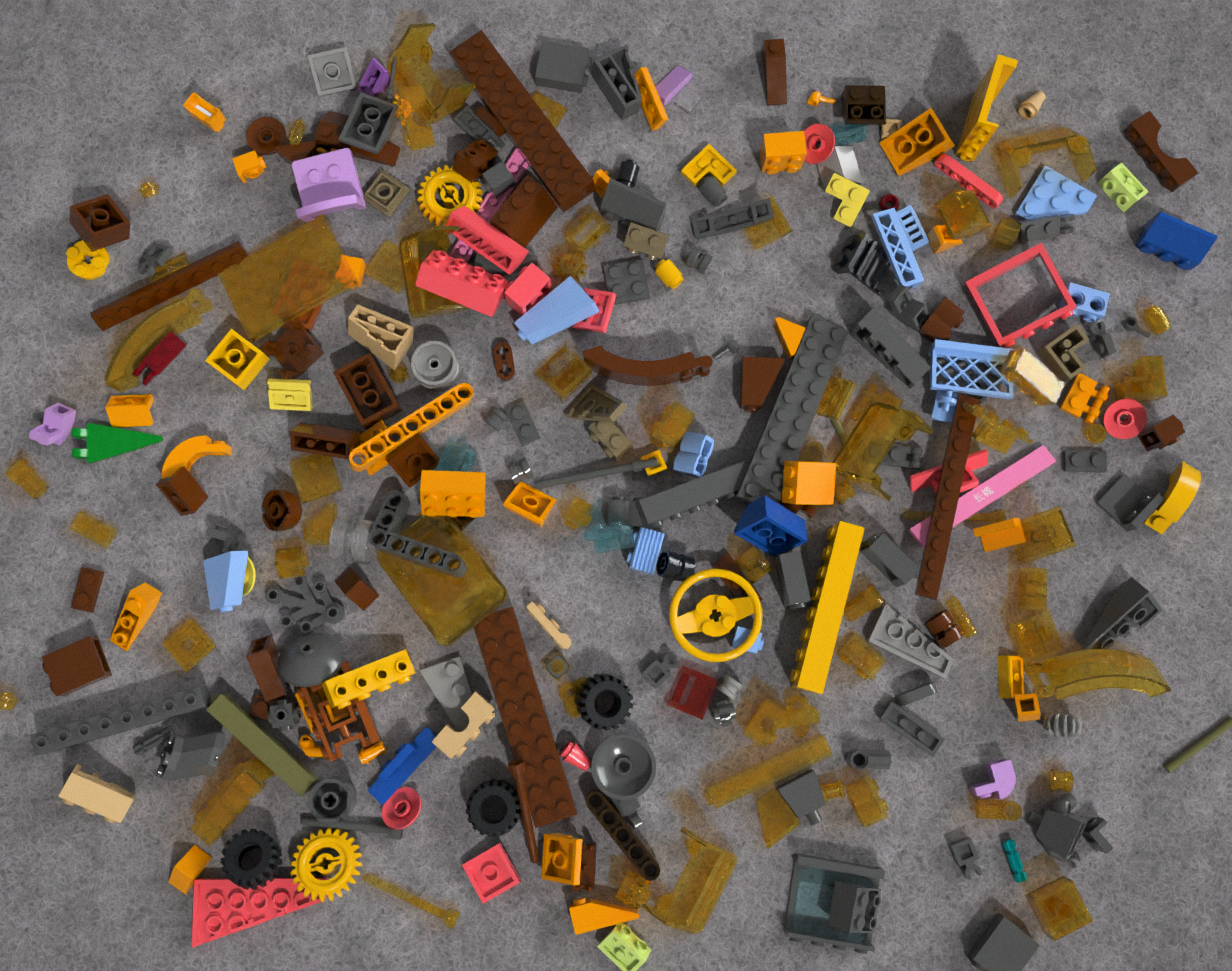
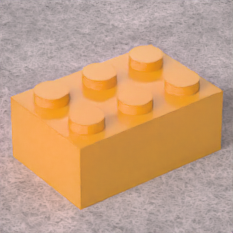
[420,470,486,518]

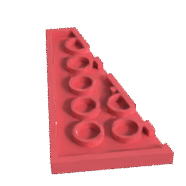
[192,877,327,948]

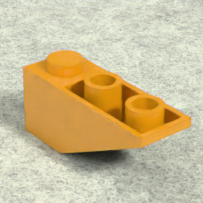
[110,582,162,651]

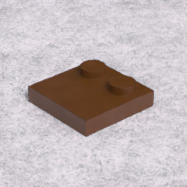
[385,433,442,488]

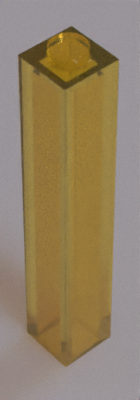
[704,734,833,809]

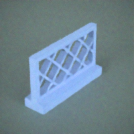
[929,339,1016,399]

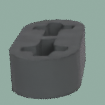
[896,682,938,706]

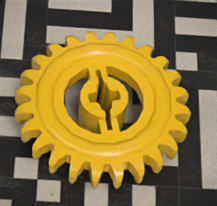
[417,165,483,228]
[290,828,363,902]

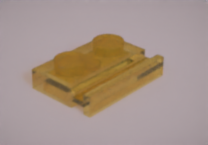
[816,376,856,420]

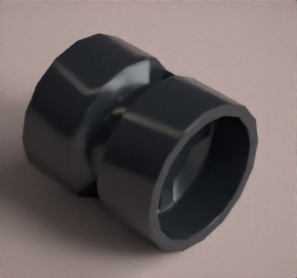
[656,550,695,582]

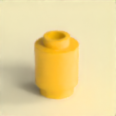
[655,259,684,290]

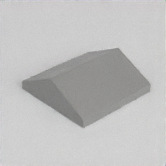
[307,47,357,96]
[816,146,863,192]

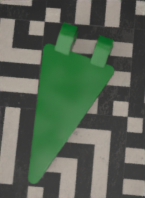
[71,423,163,464]

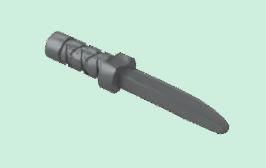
[385,56,397,103]

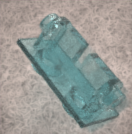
[831,125,868,147]

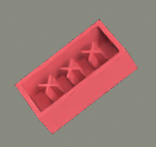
[415,250,510,317]

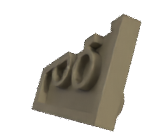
[564,384,627,422]

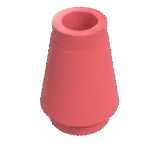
[560,741,592,771]

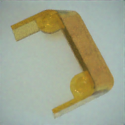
[387,23,476,125]
[996,127,1097,199]
[399,226,470,319]
[832,402,934,501]
[641,827,737,934]

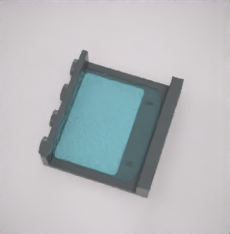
[784,853,885,954]

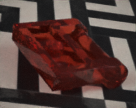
[667,665,718,720]

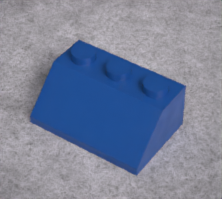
[1135,211,1218,270]
[734,495,808,557]

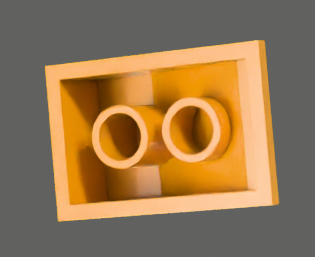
[879,108,955,176]

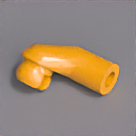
[299,734,323,757]

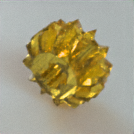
[553,249,587,283]

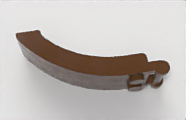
[582,346,713,386]

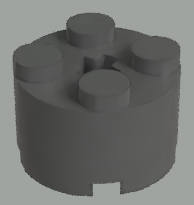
[308,776,357,823]

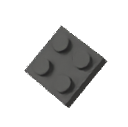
[603,259,650,305]

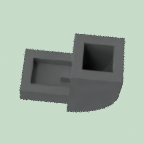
[887,284,930,331]

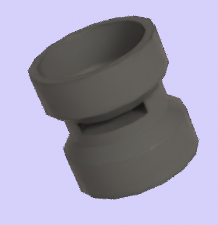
[686,247,713,274]
[507,458,533,484]

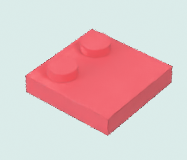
[462,842,521,904]

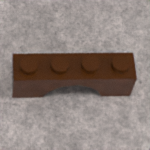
[1124,111,1198,193]

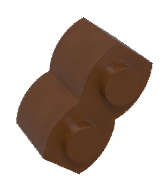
[918,297,965,343]

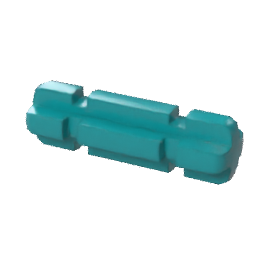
[1002,839,1027,883]

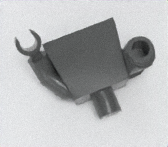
[1029,793,1088,869]

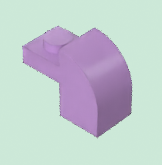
[29,403,76,446]
[969,758,1016,799]

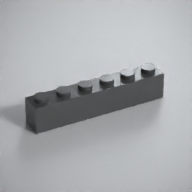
[635,458,751,529]

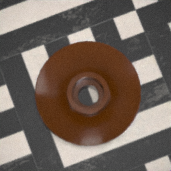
[246,117,287,155]

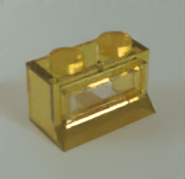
[565,211,611,259]

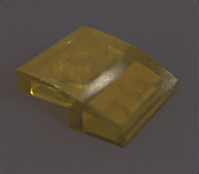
[744,196,793,251]
[290,454,343,504]

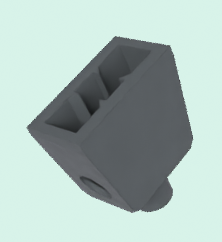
[776,769,826,826]

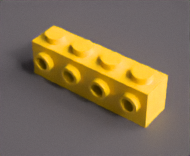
[322,649,415,710]

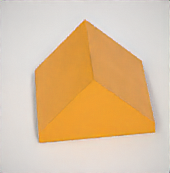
[503,481,557,528]

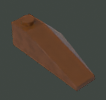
[314,111,400,167]

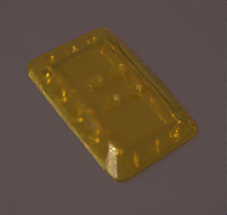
[377,515,508,646]

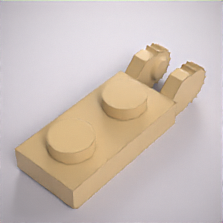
[526,601,572,650]

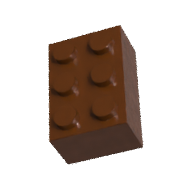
[333,352,403,430]

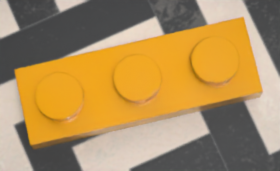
[634,67,668,130]

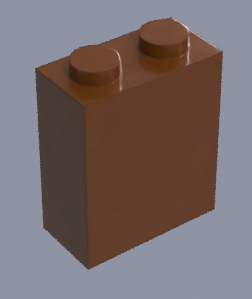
[42,636,112,696]

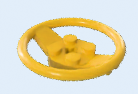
[669,568,763,662]

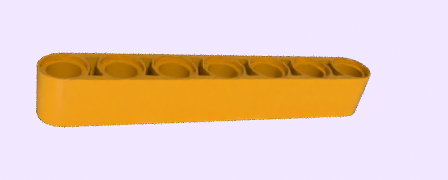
[349,383,473,472]

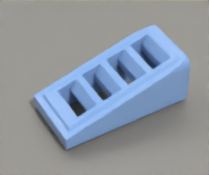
[896,205,929,252]

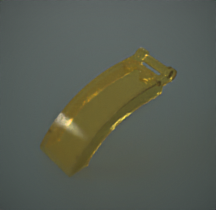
[104,288,213,393]
[1023,649,1171,700]

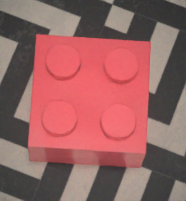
[504,263,552,316]

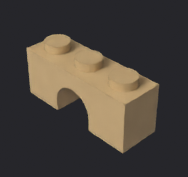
[432,691,496,759]

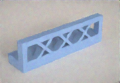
[871,208,924,290]

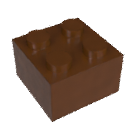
[69,194,131,252]

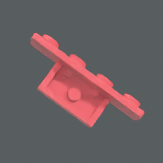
[910,449,988,493]

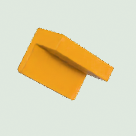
[105,394,153,427]
[973,518,1026,552]

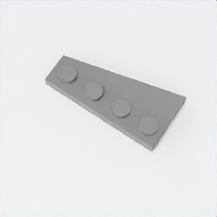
[867,603,954,679]
[420,656,487,745]

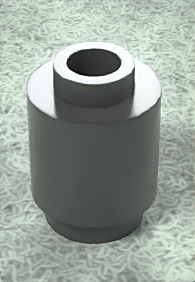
[699,176,728,207]

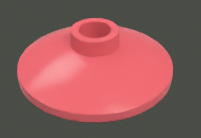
[804,124,835,164]
[1103,399,1147,439]
[382,787,421,830]

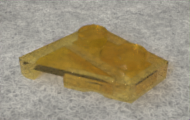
[757,787,801,849]

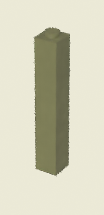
[207,693,320,797]

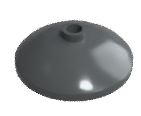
[278,633,343,687]
[591,734,656,800]

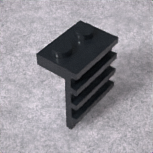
[832,233,897,295]

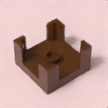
[260,320,324,380]

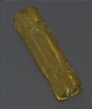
[288,119,306,145]

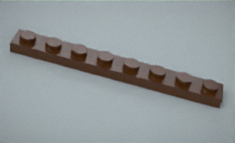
[90,241,250,332]

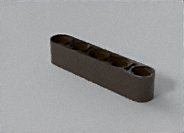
[586,789,660,881]

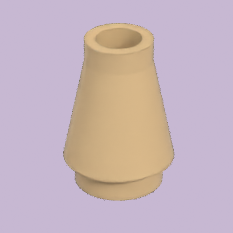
[1019,91,1046,120]

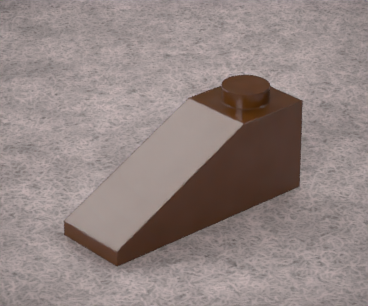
[761,38,787,106]

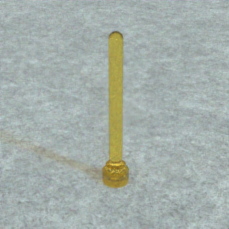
[904,509,1006,524]
[363,873,460,930]

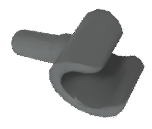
[1123,316,1151,338]
[712,340,740,360]

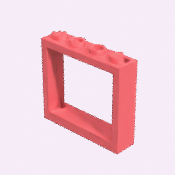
[965,242,1077,348]

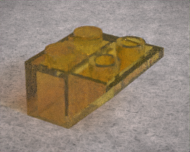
[535,346,592,402]

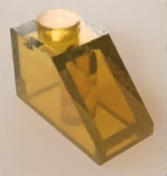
[303,503,338,546]

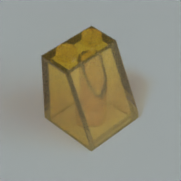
[1013,506,1077,564]

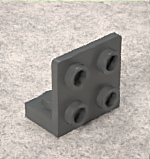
[1097,474,1165,532]

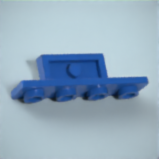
[368,727,437,805]

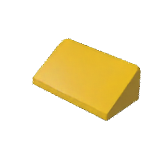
[998,656,1024,698]

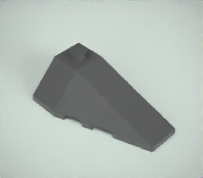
[1082,577,1163,658]

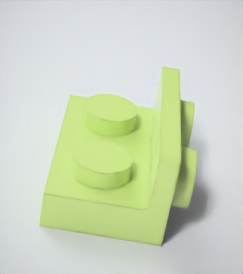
[1098,163,1148,212]
[597,923,651,971]

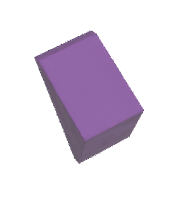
[357,58,390,97]

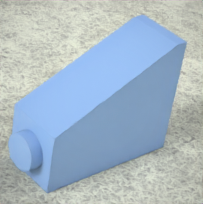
[203,551,248,613]

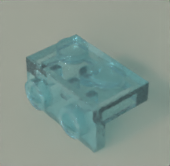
[584,522,635,553]

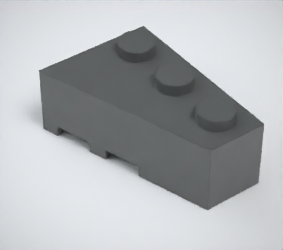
[591,44,642,121]

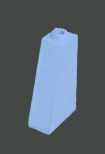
[514,276,599,345]

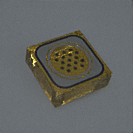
[543,652,573,682]

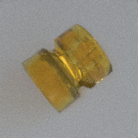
[734,546,773,584]

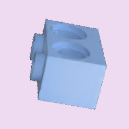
[1059,282,1110,322]

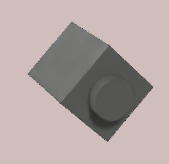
[482,161,515,198]

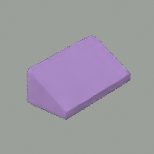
[655,65,692,105]

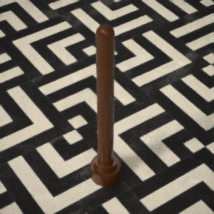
[507,760,539,864]

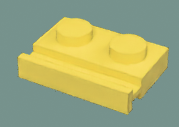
[267,378,313,411]

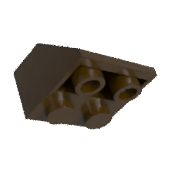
[841,85,886,125]

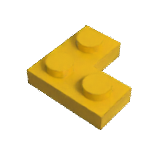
[681,144,737,187]

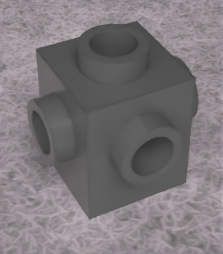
[268,699,301,731]

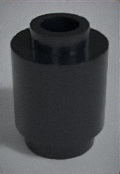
[616,159,640,188]

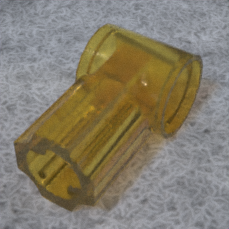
[5,458,49,499]
[843,584,885,623]
[975,799,1022,821]

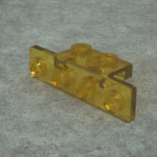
[963,402,1033,454]

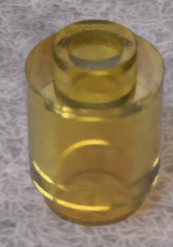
[1142,304,1172,336]

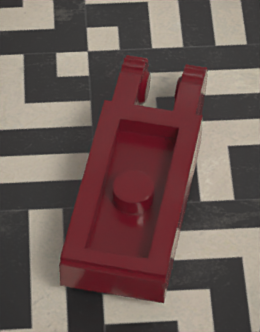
[132,331,187,386]

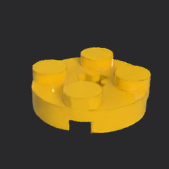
[66,240,110,280]

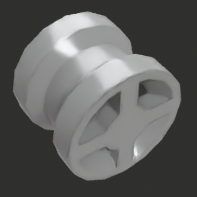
[716,674,743,700]

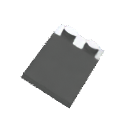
[339,92,399,155]

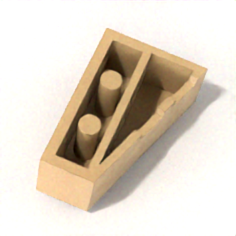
[348,304,414,371]
[58,764,135,823]

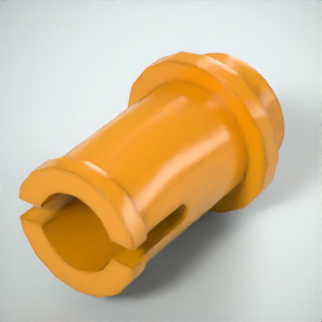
[357,740,387,764]

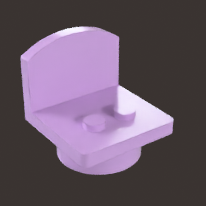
[292,148,366,223]

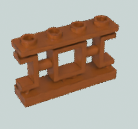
[296,661,380,762]

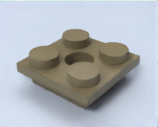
[363,170,411,219]

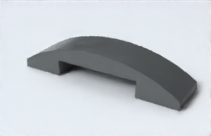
[692,198,774,239]

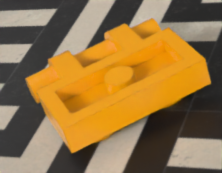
[1059,373,1110,424]

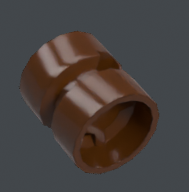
[924,609,964,649]

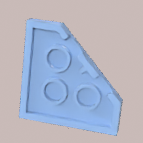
[1014,165,1097,220]

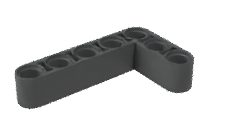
[368,490,467,578]

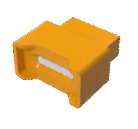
[183,92,226,133]

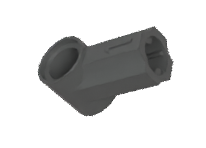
[845,749,891,770]

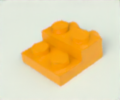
[541,833,582,886]

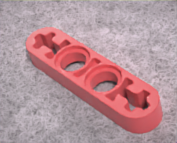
[934,153,1003,209]

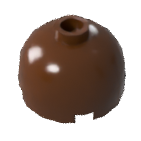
[262,489,303,531]

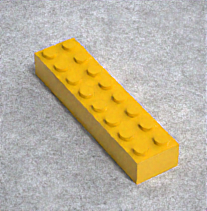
[789,521,865,694]

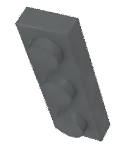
[878,701,945,757]

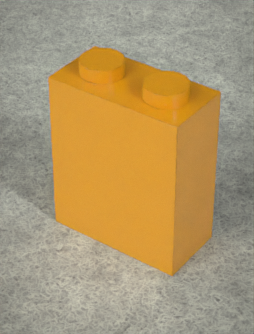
[782,460,836,505]

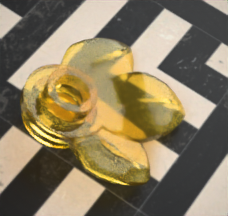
[559,677,598,718]
[778,695,820,738]

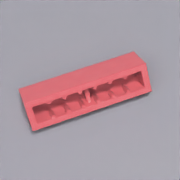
[445,206,529,275]

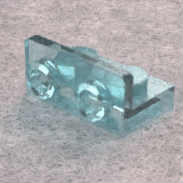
[435,440,478,472]

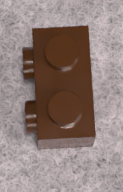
[452,138,499,183]
[1137,414,1185,452]

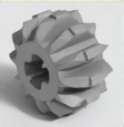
[1043,712,1082,737]

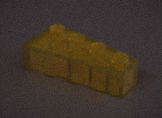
[190,756,276,846]

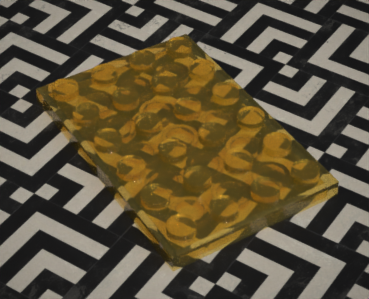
[218,214,359,342]

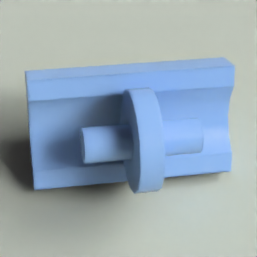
[930,383,958,424]

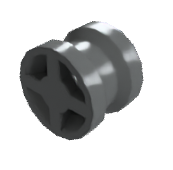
[483,406,509,432]

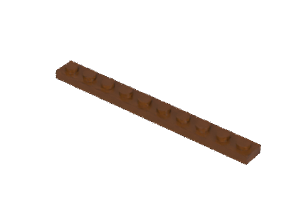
[914,394,980,600]

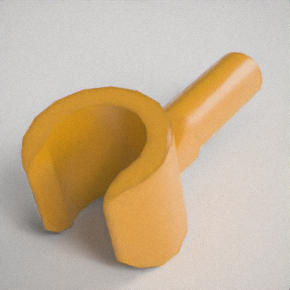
[807,91,837,106]

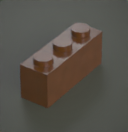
[290,422,360,459]

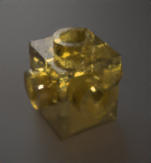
[614,870,651,910]

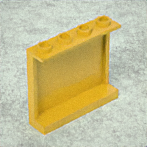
[955,54,1018,161]

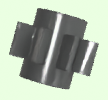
[711,700,736,727]

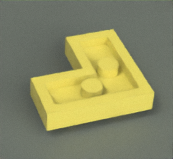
[825,173,870,227]

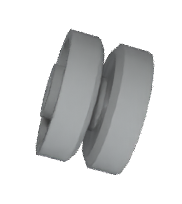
[411,341,460,391]

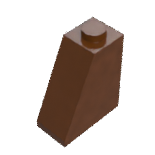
[740,356,784,413]
[246,634,288,701]

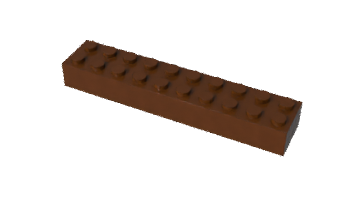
[449,30,596,213]
[472,607,578,828]

